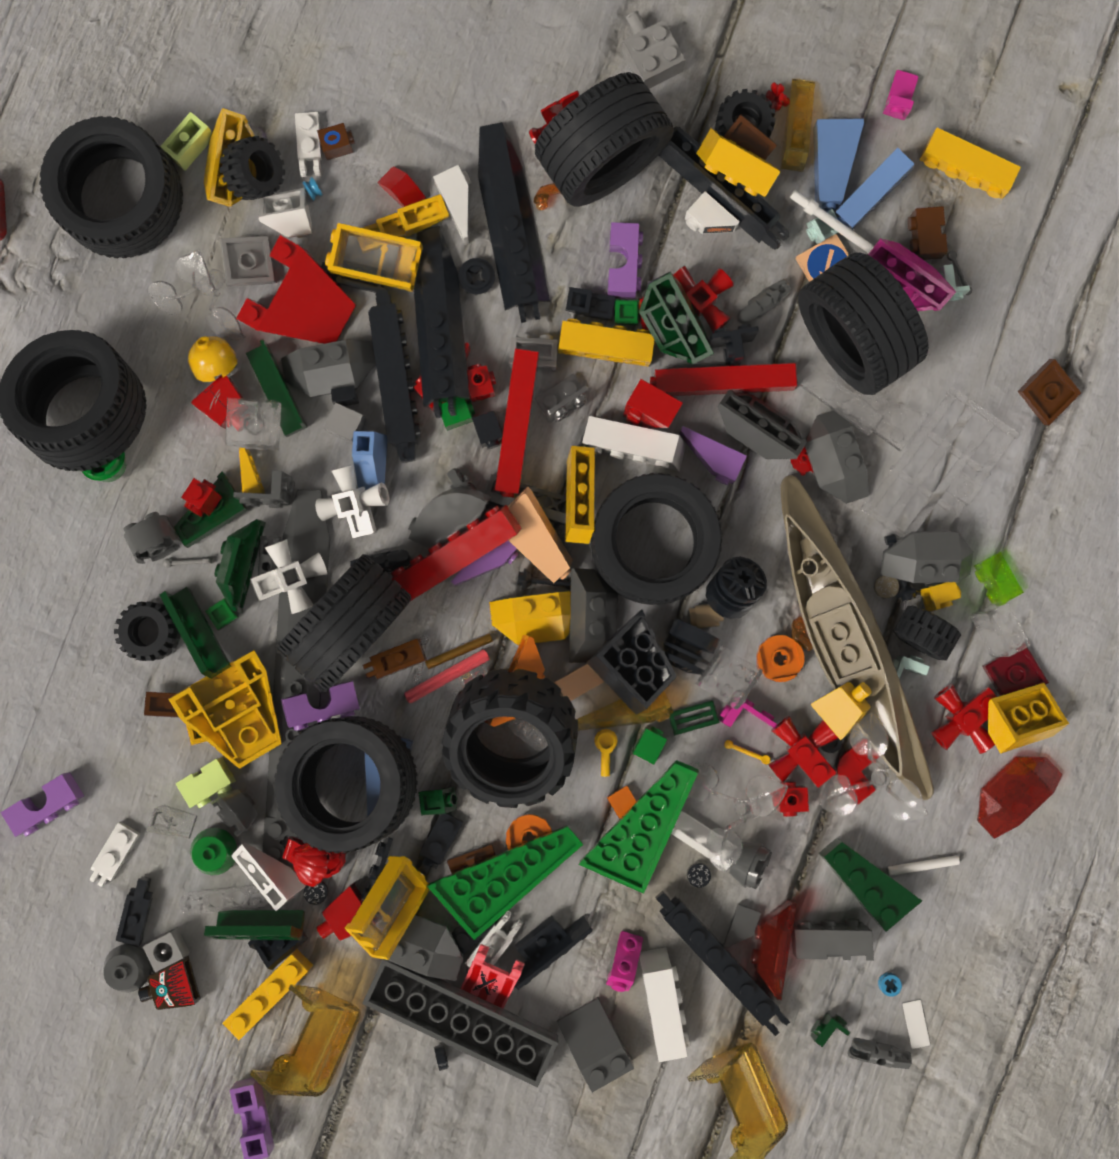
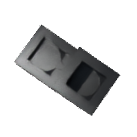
[566,287,615,321]

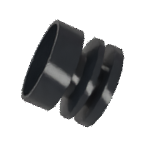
[706,556,767,619]
[663,619,720,676]

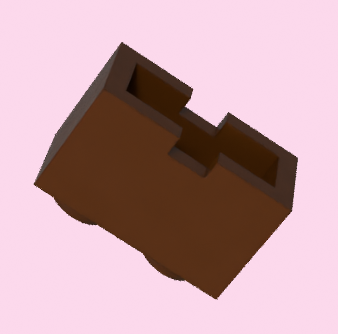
[908,206,948,260]

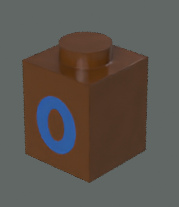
[317,123,355,160]

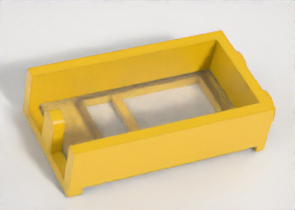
[325,223,423,292]
[345,856,430,960]

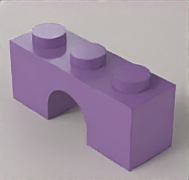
[608,222,643,298]
[281,681,360,731]
[0,772,84,837]
[230,1076,274,1159]

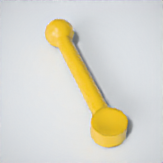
[724,740,771,764]

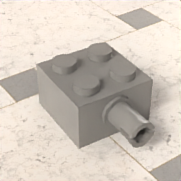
[622,11,685,89]

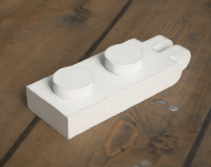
[90,822,141,887]

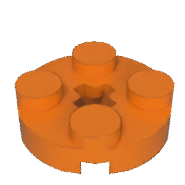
[756,635,804,682]
[506,814,552,850]

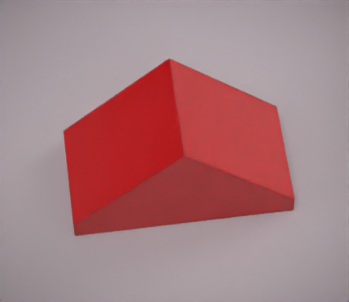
[377,166,426,207]

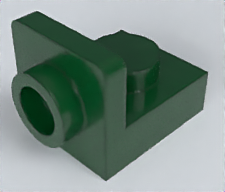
[418,787,458,816]

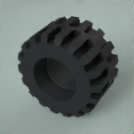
[715,89,776,138]
[220,136,285,200]
[114,601,181,661]
[893,606,961,661]

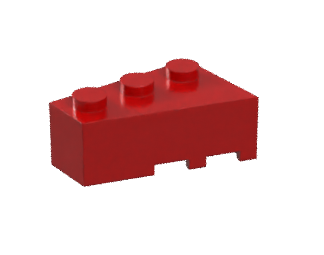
[623,379,683,428]

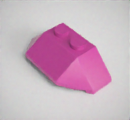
[867,238,956,311]

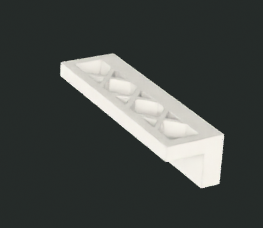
[671,810,737,870]

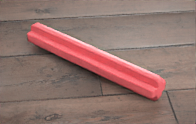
[404,649,490,703]

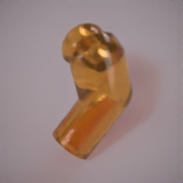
[534,183,560,210]
[791,617,813,652]

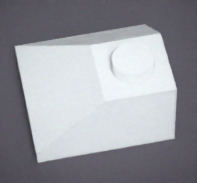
[258,188,312,238]

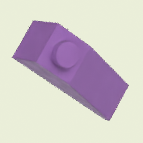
[679,426,747,485]
[451,541,519,586]

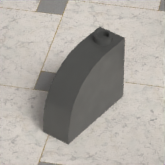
[408,488,492,549]

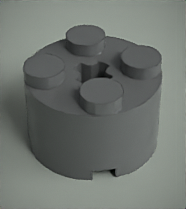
[123,512,181,564]

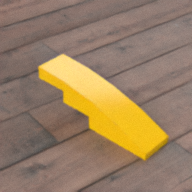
[356,194,449,254]

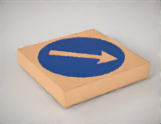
[795,234,849,282]

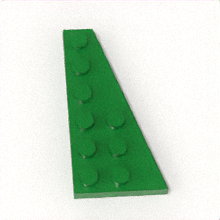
[578,760,699,894]
[427,825,583,940]

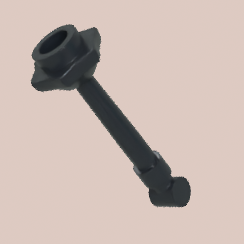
[884,534,919,602]
[517,568,571,590]

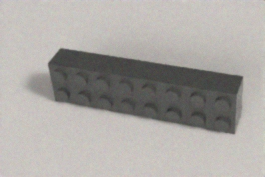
[362,959,558,1088]

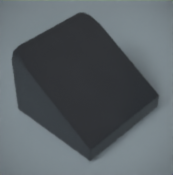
[331,386,359,406]

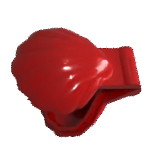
[282,836,346,887]

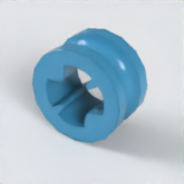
[302,177,323,201]
[878,972,902,997]

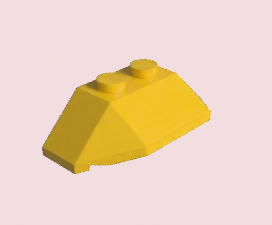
[203,108,256,207]
[489,591,571,645]

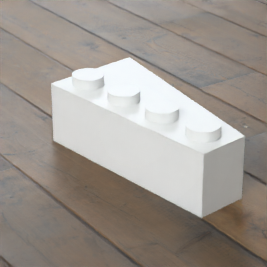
[582,416,686,472]
[639,947,690,1062]

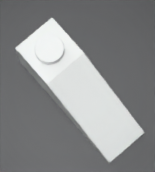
[433,165,471,245]
[231,842,306,911]

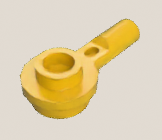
[594,729,618,777]

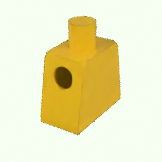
[811,681,872,740]

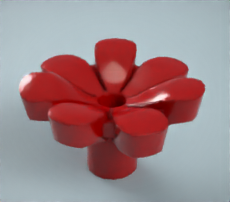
[766,82,790,113]

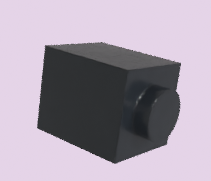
[472,411,503,449]

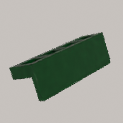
[246,339,307,437]
[204,910,305,940]

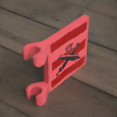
[460,944,525,1009]

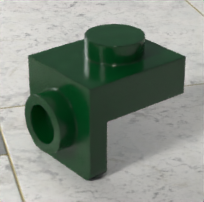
[810,1012,851,1047]

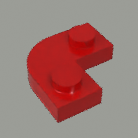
[837,738,879,805]

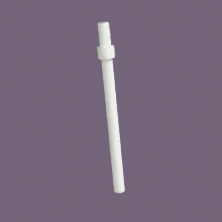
[789,190,874,253]

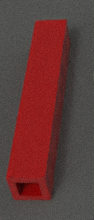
[495,349,539,498]
[650,363,797,396]

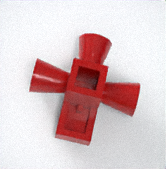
[673,266,734,333]
[931,684,997,754]
[768,716,838,788]

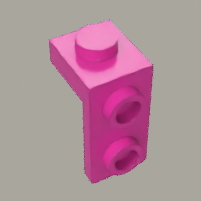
[883,70,918,120]
[720,697,778,728]
[606,931,643,992]

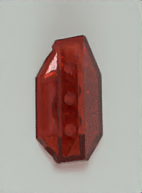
[977,756,1063,839]
[751,899,797,1000]

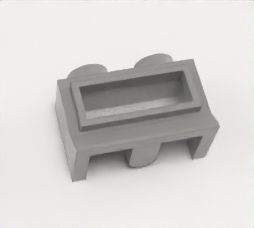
[509,333,558,372]

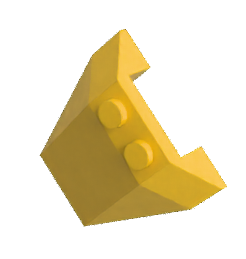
[169,650,282,769]

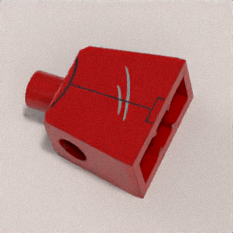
[191,375,250,432]

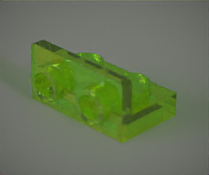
[974,552,1024,606]

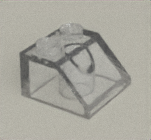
[225,398,281,450]

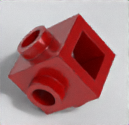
[467,364,497,403]
[772,782,809,817]

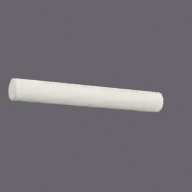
[887,855,960,876]

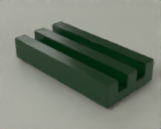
[668,700,720,736]

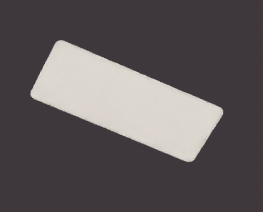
[902,1000,930,1049]

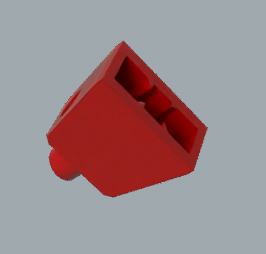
[316,883,378,941]

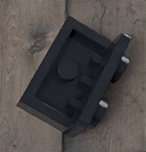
[248,931,308,970]

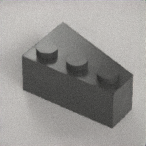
[791,918,874,961]

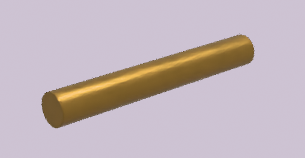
[425,633,493,670]

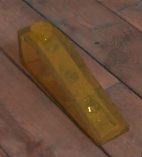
[780,79,815,172]
[578,691,673,731]

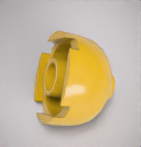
[188,336,237,382]

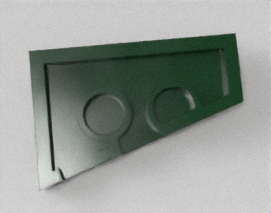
[174,471,247,548]

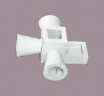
[315,465,390,538]
[250,539,327,614]

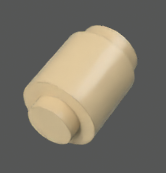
[689,604,724,628]

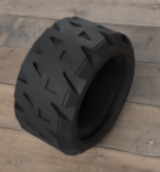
[442,668,578,808]

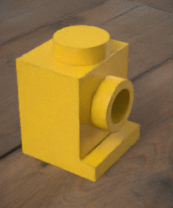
[920,582,961,612]

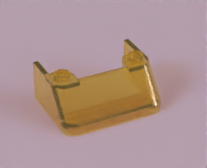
[250,984,361,1097]
[687,1043,788,1159]

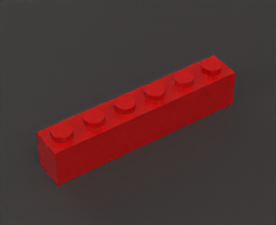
[391,505,522,601]

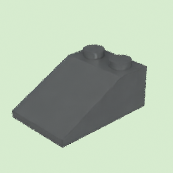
[557,997,634,1093]

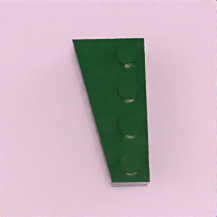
[819,838,922,932]

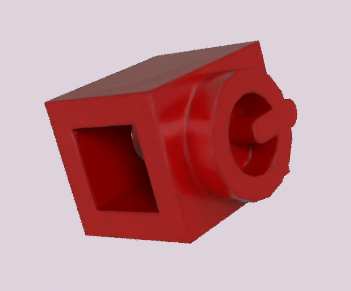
[181,478,222,517]

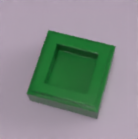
[615,300,639,325]
[205,598,239,631]

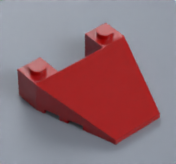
[236,235,357,344]

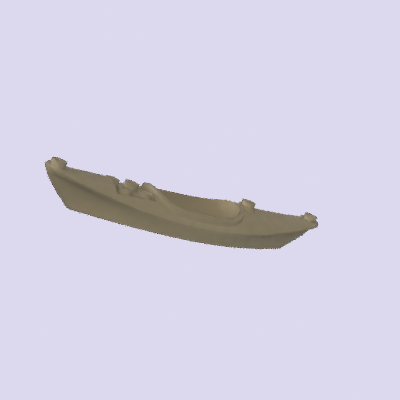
[780,475,934,800]

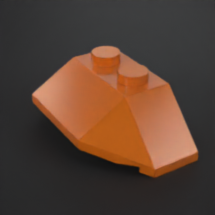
[485,635,545,727]

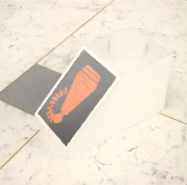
[684,192,740,234]

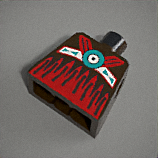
[138,955,201,1010]

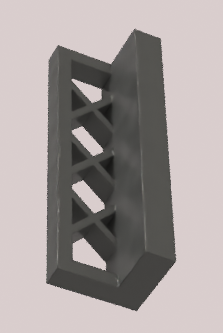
[484,474,566,526]

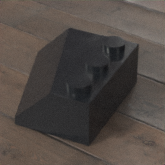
[586,609,677,714]

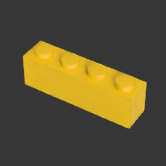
[919,127,1021,199]
[558,319,654,367]
[565,446,595,544]
[222,949,313,1040]

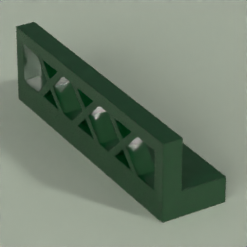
[159,587,232,679]

